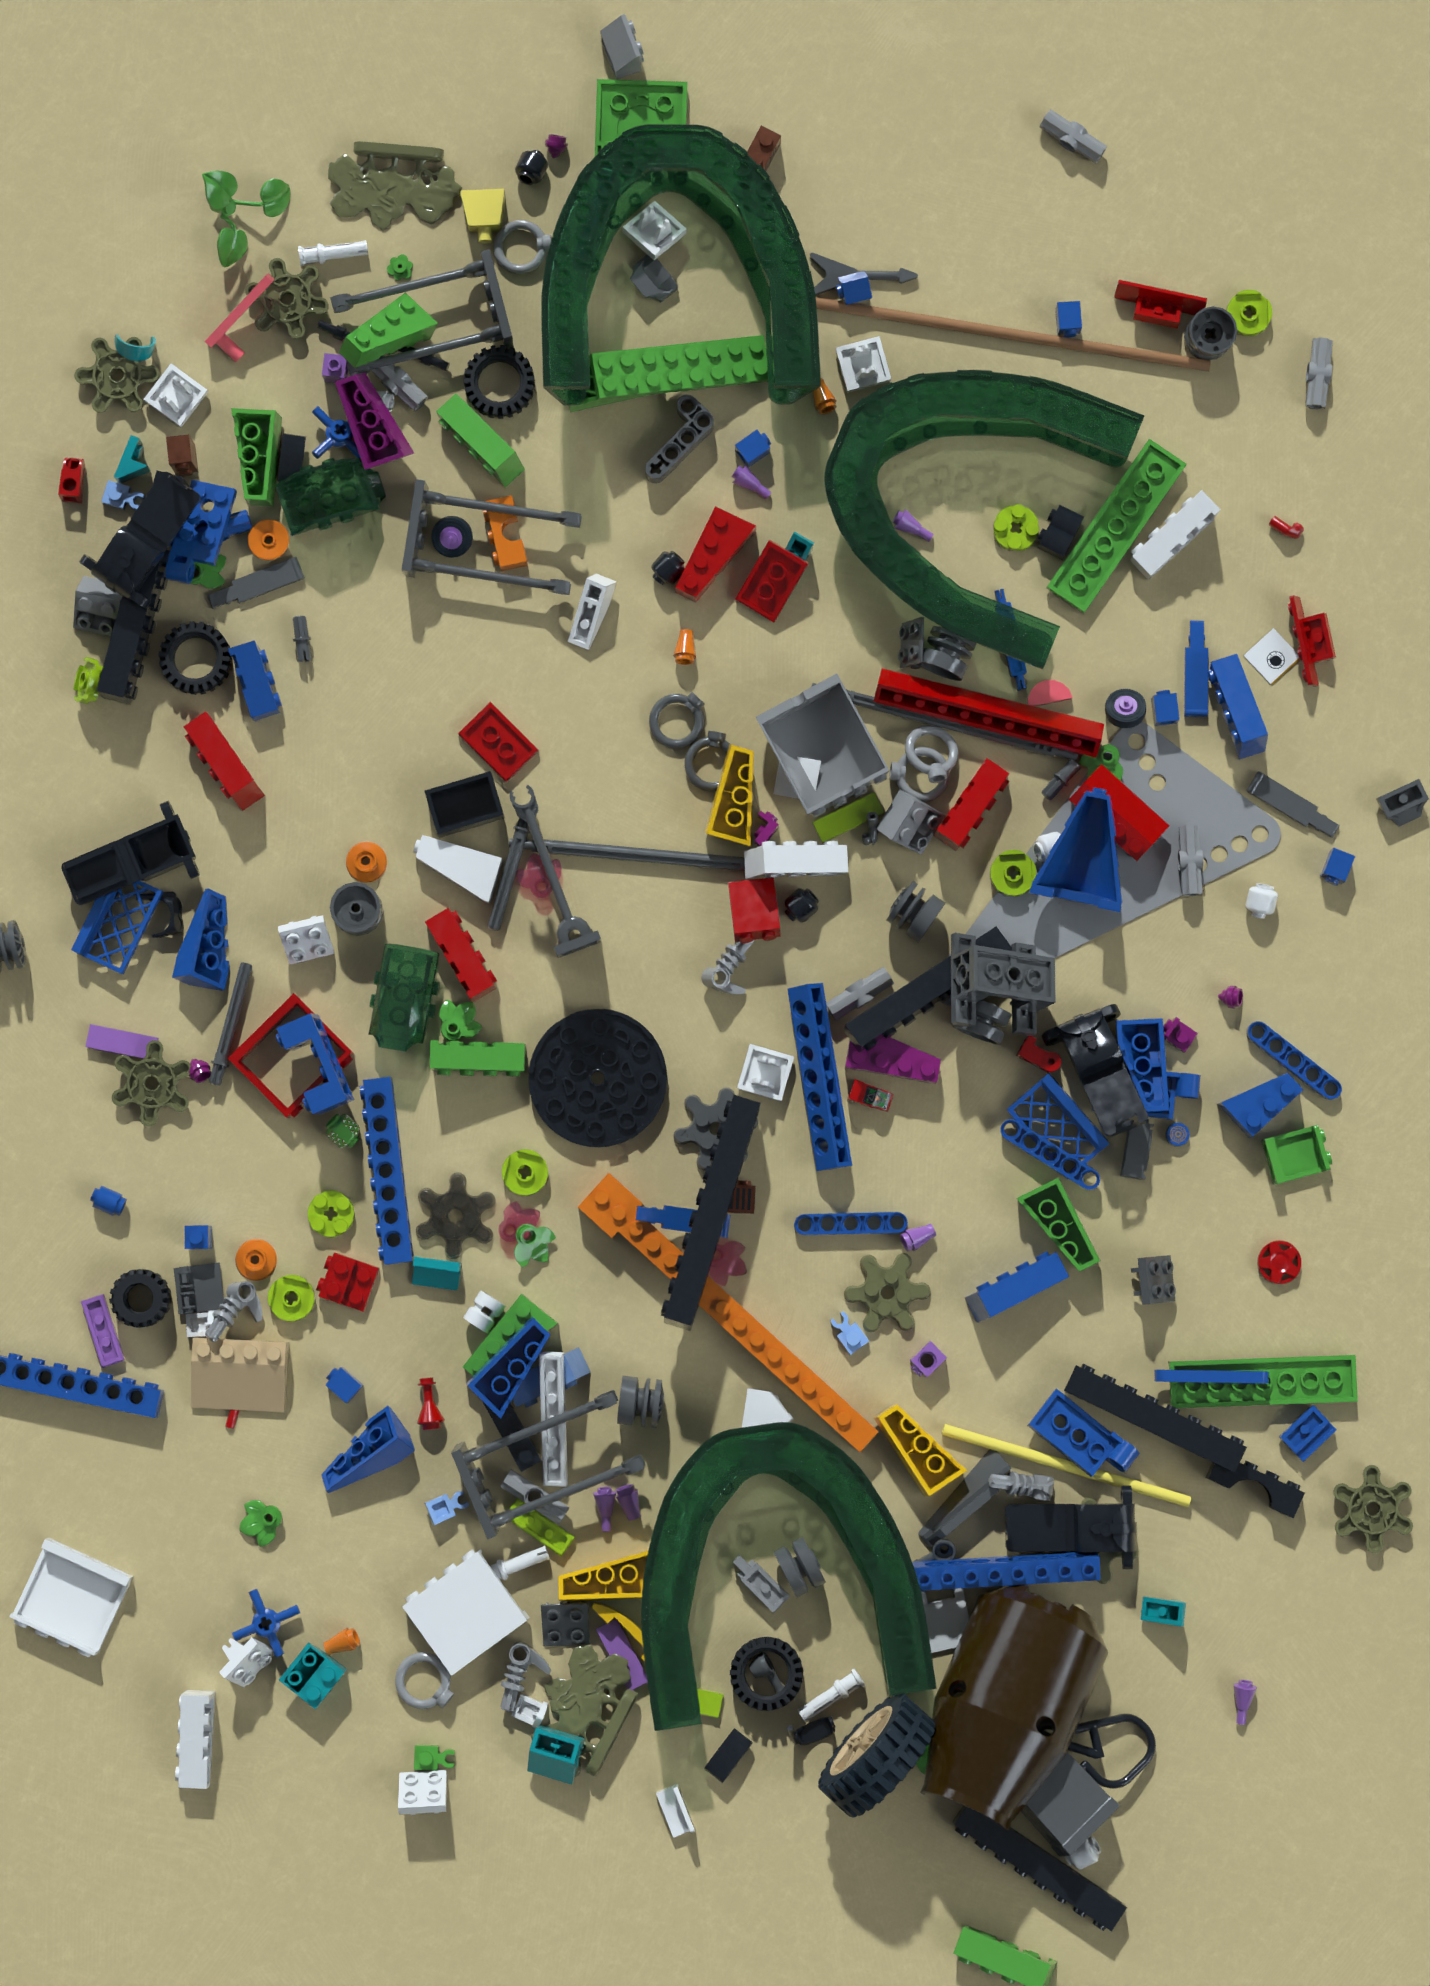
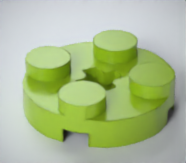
[1226,290,1272,336]
[993,504,1039,551]
[73,657,103,704]
[990,850,1037,896]
[502,1149,548,1196]
[307,1191,355,1237]
[268,1275,315,1321]

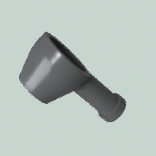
[914,1539,956,1562]
[749,1652,785,1694]

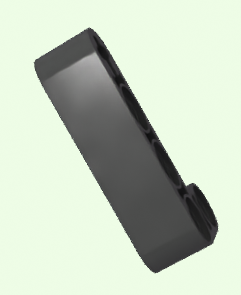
[645,395,714,484]

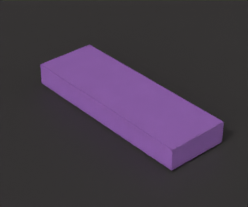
[85,1024,159,1059]
[81,1294,125,1368]
[596,1618,650,1690]

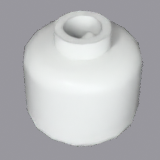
[1033,832,1061,863]
[1245,883,1278,918]
[1065,1836,1101,1869]

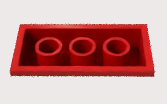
[1069,764,1170,861]

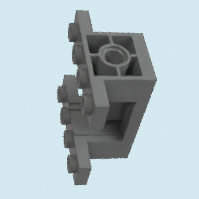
[951,933,1056,1036]

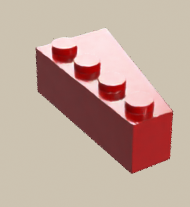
[675,506,756,602]
[183,711,265,811]
[934,758,1010,851]
[425,908,497,1002]

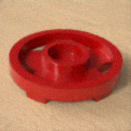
[1257,1241,1301,1284]

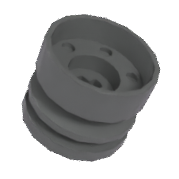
[1184,306,1237,360]
[919,626,976,681]
[886,881,945,943]
[0,920,26,972]
[617,1375,664,1428]

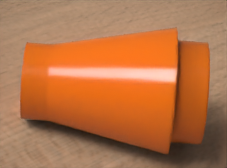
[811,378,837,414]
[673,629,696,665]
[323,1628,360,1655]

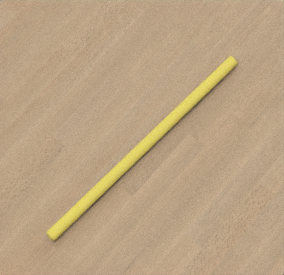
[942,1424,1191,1508]

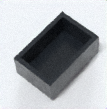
[424,771,505,838]

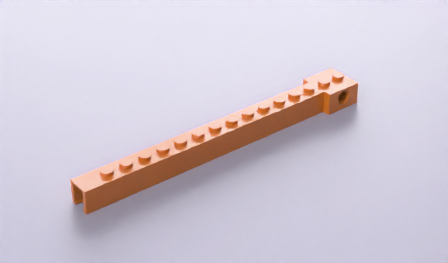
[578,1173,879,1452]

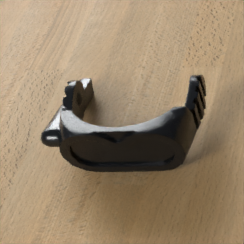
[136,891,184,938]
[787,1716,835,1745]

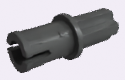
[293,616,312,662]
[1041,759,1081,800]

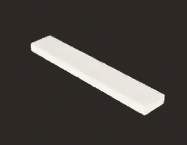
[539,1351,568,1487]

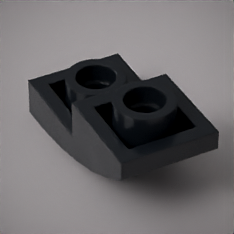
[277,433,306,484]
[704,1728,753,1783]

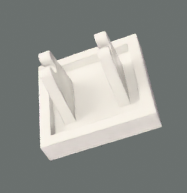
[622,201,687,260]
[835,336,891,393]
[144,364,208,428]
[278,915,334,965]
[737,1044,794,1101]
[219,1637,274,1687]
[398,1770,447,1815]

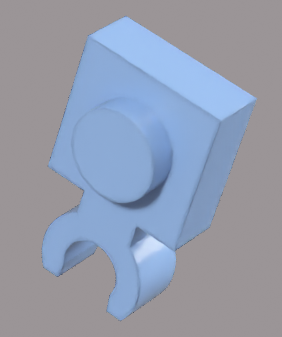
[101,480,145,510]
[831,1311,869,1355]
[424,1491,469,1525]

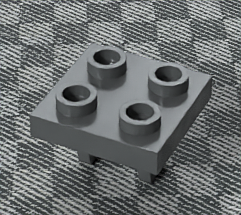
[1131,1255,1176,1305]

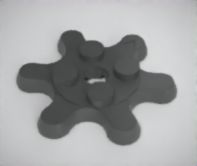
[674,1088,758,1170]

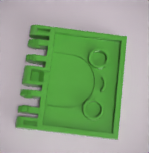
[594,79,688,168]

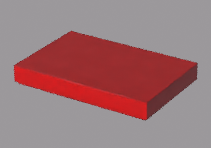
[735,540,809,623]
[458,702,539,783]

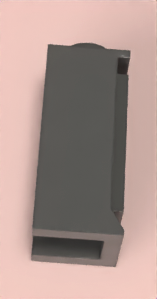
[1120,1119,1154,1180]

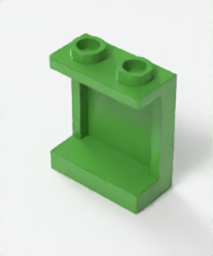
[1261,1125,1332,1185]

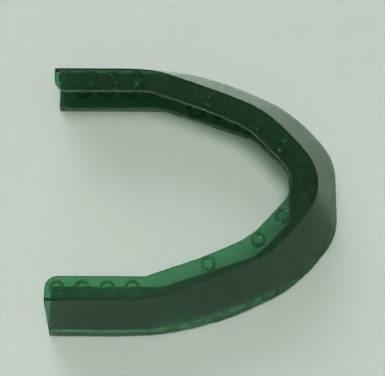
[541,124,821,406]
[824,370,1144,670]
[641,1422,937,1731]

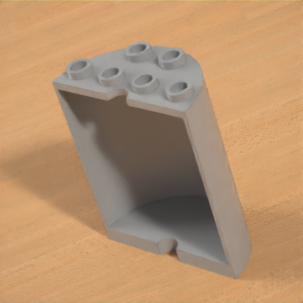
[756,674,889,817]

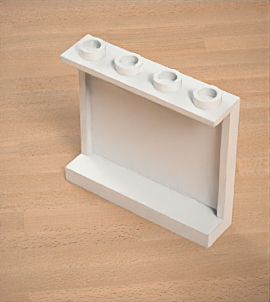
[9,1538,133,1657]
[402,1549,530,1676]

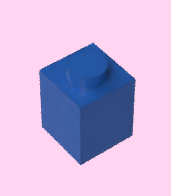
[836,271,872,305]
[1055,301,1082,338]
[735,430,771,468]
[1151,690,1180,726]
[1320,848,1355,886]
[185,1225,212,1249]
[326,1367,364,1403]

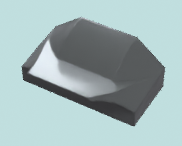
[630,254,678,303]
[1376,779,1429,826]

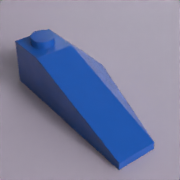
[172,889,229,991]
[1116,1018,1169,1112]
[321,1406,415,1493]

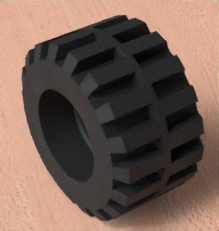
[109,1269,172,1328]

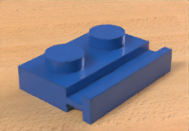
[1279,1405,1337,1462]

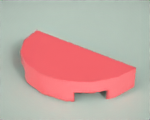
[1027,680,1073,706]

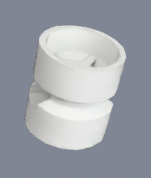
[463,1290,506,1334]

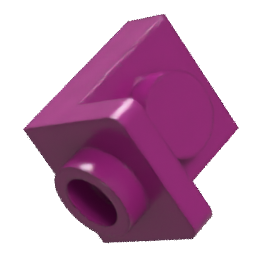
[754,811,779,847]
[1163,1017,1198,1053]

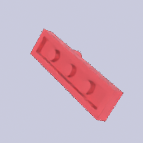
[204,273,275,362]

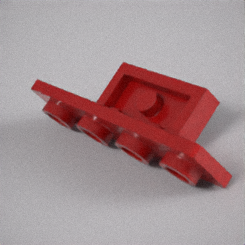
[1114,280,1207,329]
[1288,595,1336,686]

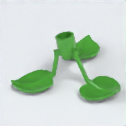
[202,171,290,267]

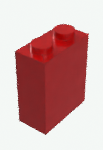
[728,877,781,943]

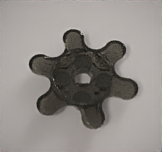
[416,1172,495,1259]

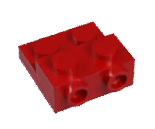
[316,1252,379,1312]

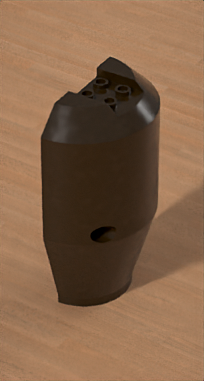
[920,1585,1108,1831]

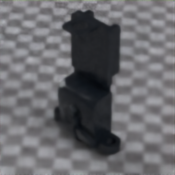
[79,472,201,609]
[61,800,200,906]
[1041,1004,1148,1137]
[1005,1485,1137,1569]

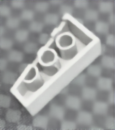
[1130,490,1221,580]
[744,841,848,879]
[175,1690,215,1789]

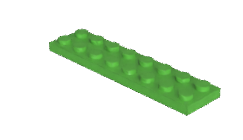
[589,335,772,401]
[1046,439,1187,614]
[1168,1355,1358,1408]

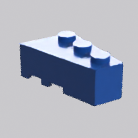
[228,640,282,721]

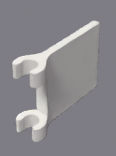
[915,1588,969,1654]

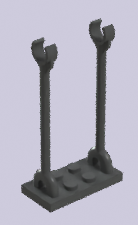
[330,249,514,376]
[402,479,582,595]
[509,785,602,958]
[451,1390,645,1539]

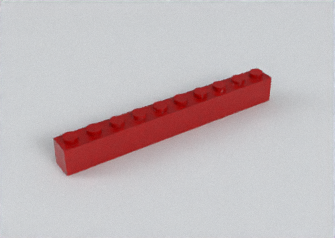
[873,668,1104,758]

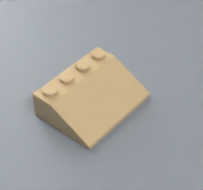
[191,1338,289,1412]

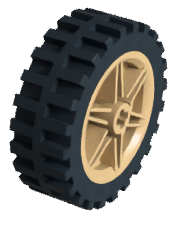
[818,1693,935,1818]

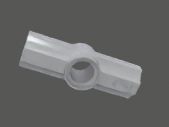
[1040,109,1107,164]
[1305,337,1333,410]
[371,355,428,412]
[1178,825,1203,896]
[826,967,894,1020]
[500,1469,570,1525]

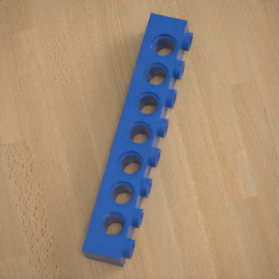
[787,983,852,1171]
[360,1077,414,1265]
[0,1353,164,1418]
[910,1552,1101,1591]

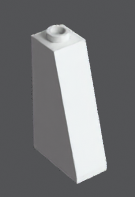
[413,835,503,904]

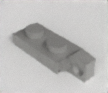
[733,1555,790,1613]

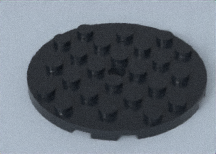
[529,1009,667,1148]

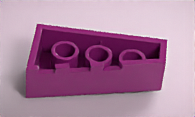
[335,373,414,470]
[845,1037,941,1084]

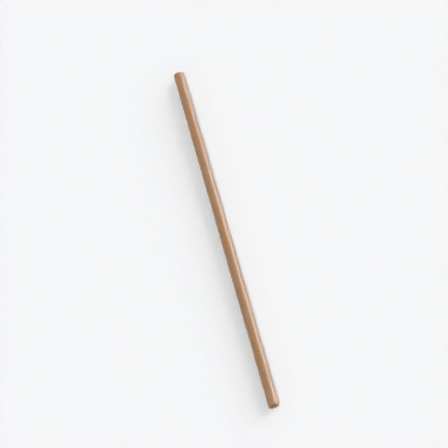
[805,296,1211,372]

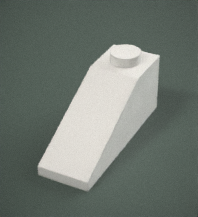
[568,574,616,650]

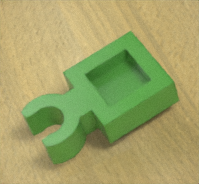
[414,1745,455,1770]

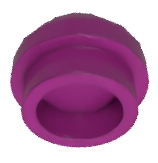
[545,134,568,159]
[1218,986,1243,1009]
[188,1059,211,1083]

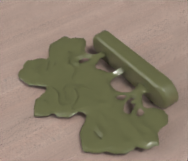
[328,141,462,231]
[531,1645,638,1777]

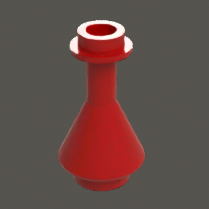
[417,1377,445,1430]

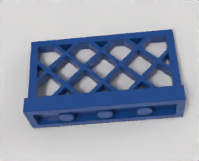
[71,881,163,975]
[1006,1073,1110,1179]

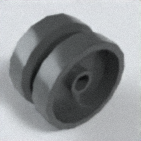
[330,882,383,936]
[953,1000,1012,1045]
[774,1536,826,1597]

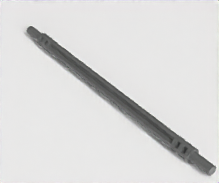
[812,683,1079,761]
[509,839,745,871]

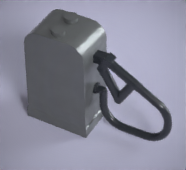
[1021,1714,1156,1856]

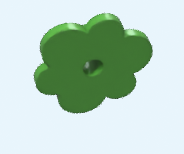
[387,254,413,280]

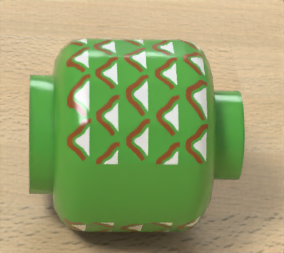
[325,1114,360,1148]

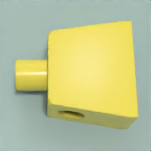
[461,189,505,244]

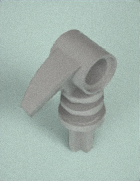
[701,940,754,994]
[205,1281,262,1342]
[988,1471,1054,1501]
[501,1642,551,1712]

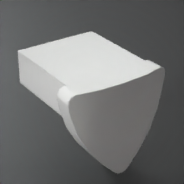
[186,1310,215,1337]
[511,1693,548,1728]

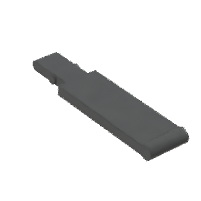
[207,557,305,609]
[1246,771,1340,838]

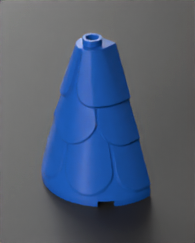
[1030,787,1122,912]

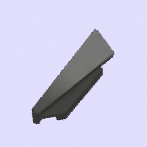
[918,1449,1011,1547]

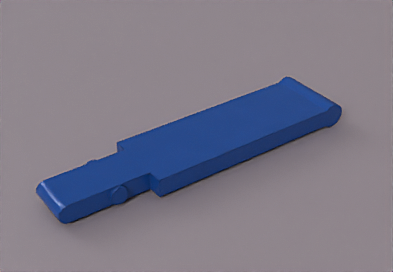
[1184,620,1208,717]
[635,1205,731,1238]

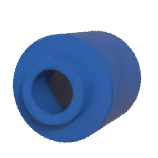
[90,1186,127,1216]

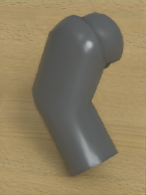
[862,812,879,846]

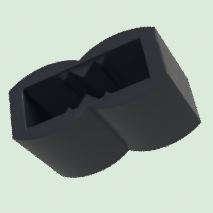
[1037,505,1084,560]

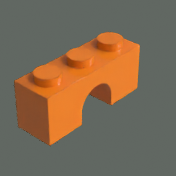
[483,495,528,572]

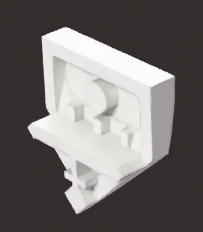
[741,1388,793,1438]

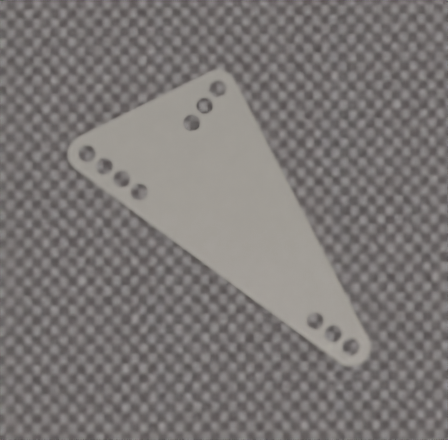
[940,722,1281,1006]

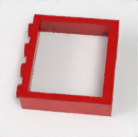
[228,993,354,1118]

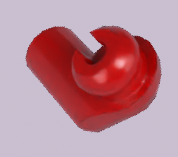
[1269,516,1304,539]

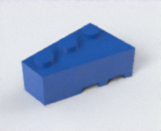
[1218,1073,1303,1138]

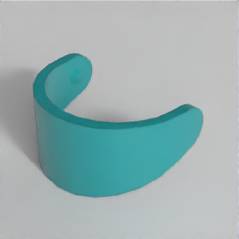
[114,334,156,361]

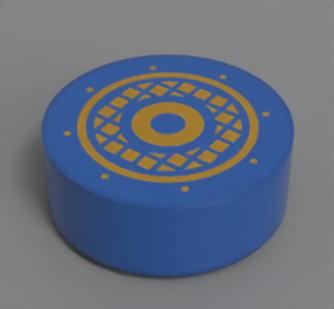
[1165,1123,1190,1146]

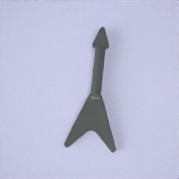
[809,253,918,297]

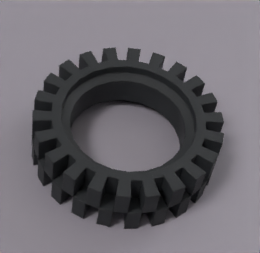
[464,345,535,419]
[159,621,232,695]
[730,1637,804,1711]

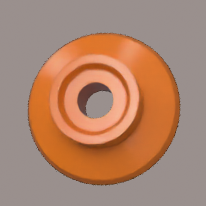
[248,519,289,560]
[346,842,387,883]
[235,1239,277,1281]

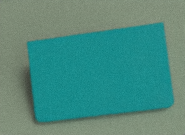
[412,1257,462,1290]

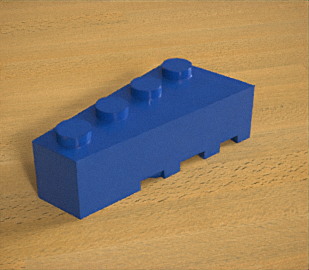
[1207,654,1268,760]
[965,1251,1069,1323]
[466,1317,550,1419]

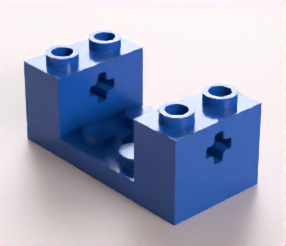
[276,1013,354,1115]

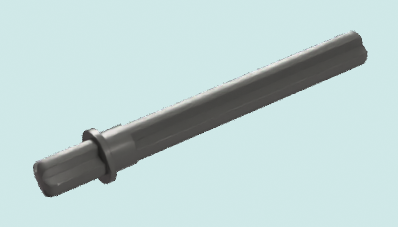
[488,818,531,930]
[209,962,252,1086]

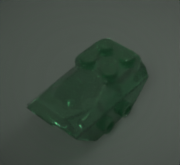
[275,458,386,536]
[368,944,440,1052]

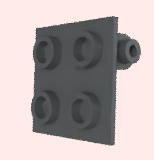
[898,617,924,669]
[173,1262,224,1314]
[541,1601,590,1646]

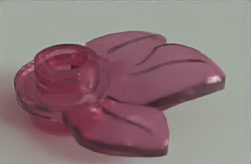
[516,853,561,898]
[498,1201,540,1242]
[709,1241,747,1286]

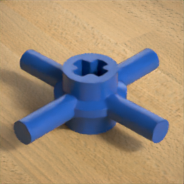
[312,406,361,461]
[232,1589,301,1657]

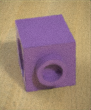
[322,353,349,383]
[910,1341,947,1377]

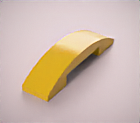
[591,1602,661,1674]

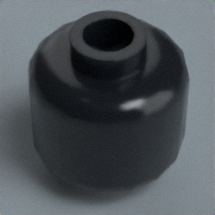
[515,150,548,185]
[651,551,685,585]
[784,888,819,922]

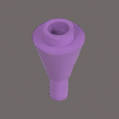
[731,464,771,499]
[892,509,933,542]
[593,1487,616,1531]
[1233,1680,1257,1725]

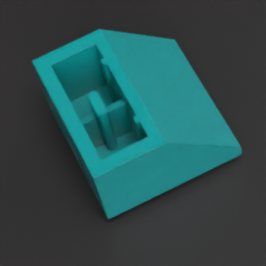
[279,1642,347,1709]
[527,1725,585,1785]

